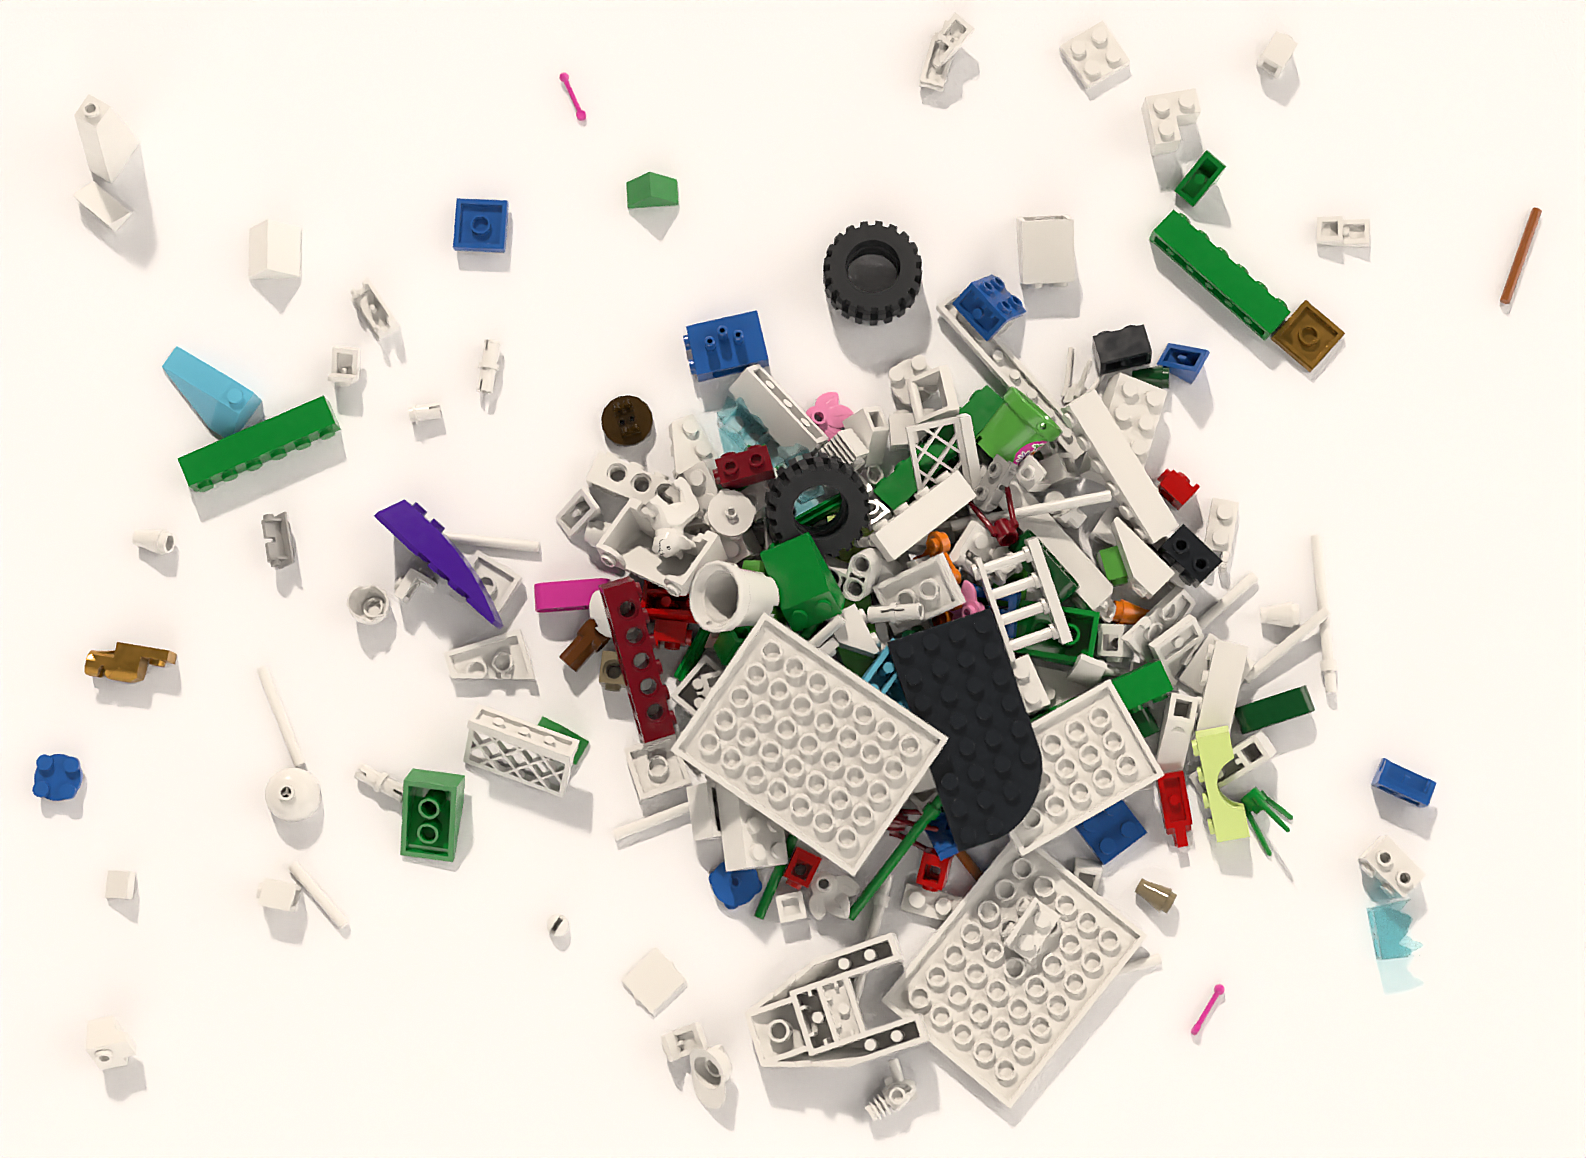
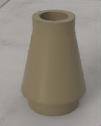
[1135,878,1177,914]

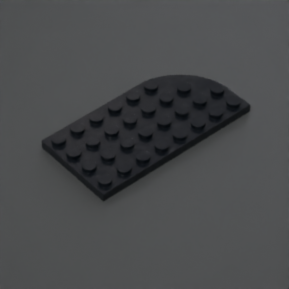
[886,608,1042,853]

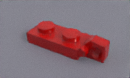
[1156,770,1193,848]

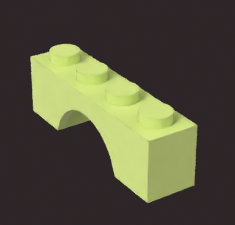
[1191,725,1250,842]

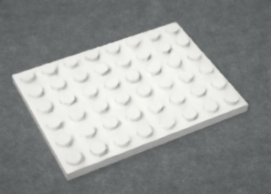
[671,612,949,876]
[881,840,1148,1109]

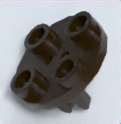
[601,395,653,447]

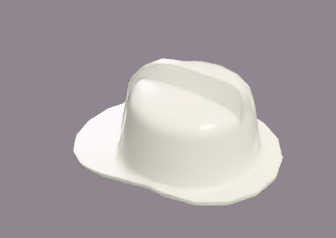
[690,1044,733,1109]

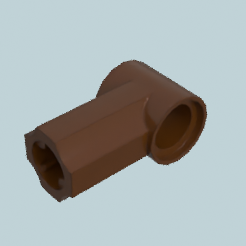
[559,618,611,673]

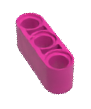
[534,578,611,613]

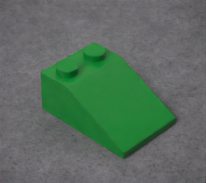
[760,532,846,633]
[1013,599,1100,667]
[400,768,465,862]

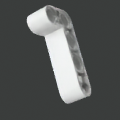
[824,547,883,601]

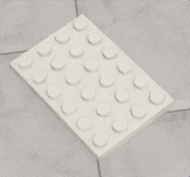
[1008,679,1164,856]

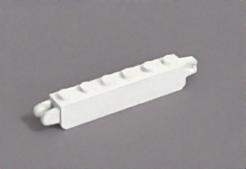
[980,464,1116,624]

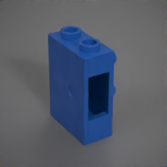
[683,310,769,382]

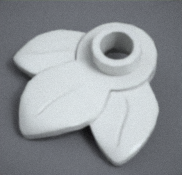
[809,871,861,920]

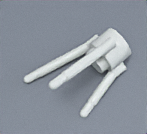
[1061,346,1106,405]

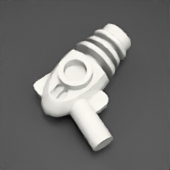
[865,1058,918,1121]

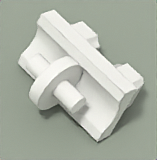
[1042,491,1087,529]

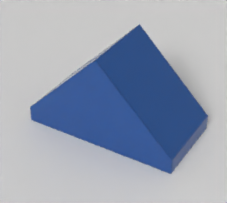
[1156,343,1210,385]

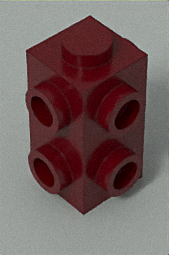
[712,445,776,490]

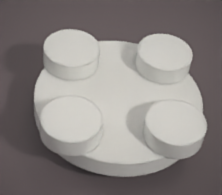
[888,355,938,405]
[703,488,756,541]

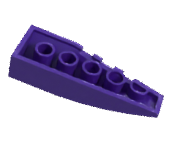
[374,499,504,629]

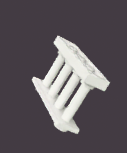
[971,537,1073,662]

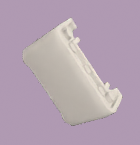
[596,497,728,597]

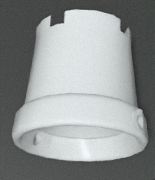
[689,560,779,633]

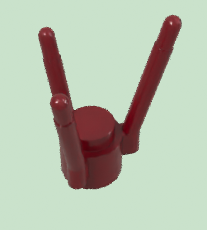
[967,486,1019,547]
[886,808,939,851]

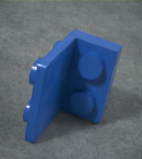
[952,275,1026,342]

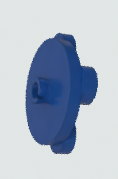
[32,754,83,801]
[709,861,762,910]

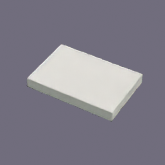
[872,553,966,635]

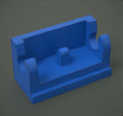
[1371,758,1437,808]

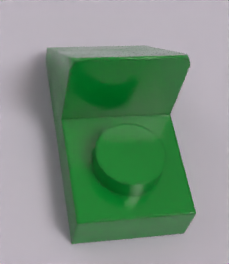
[1174,150,1227,207]

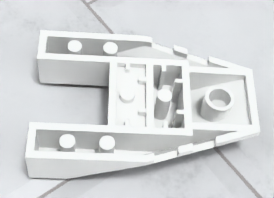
[744,932,931,1067]

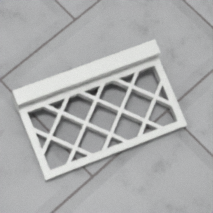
[905,413,988,530]
[463,704,580,798]

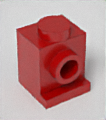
[1157,468,1200,511]
[653,619,693,650]
[783,846,822,890]
[916,847,954,892]

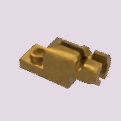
[84,642,177,683]

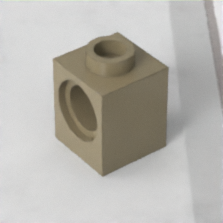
[598,650,626,692]

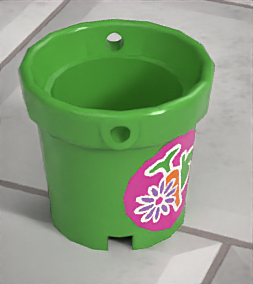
[975,386,1063,467]

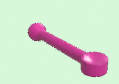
[559,72,587,121]
[1190,984,1225,1036]

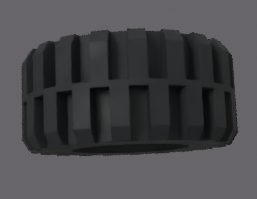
[823,221,923,326]
[765,452,871,560]

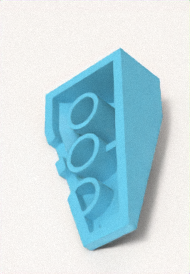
[162,346,262,438]

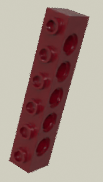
[598,576,677,743]

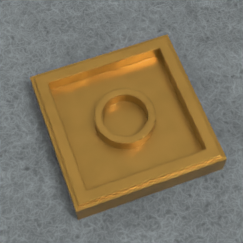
[1271,300,1345,372]

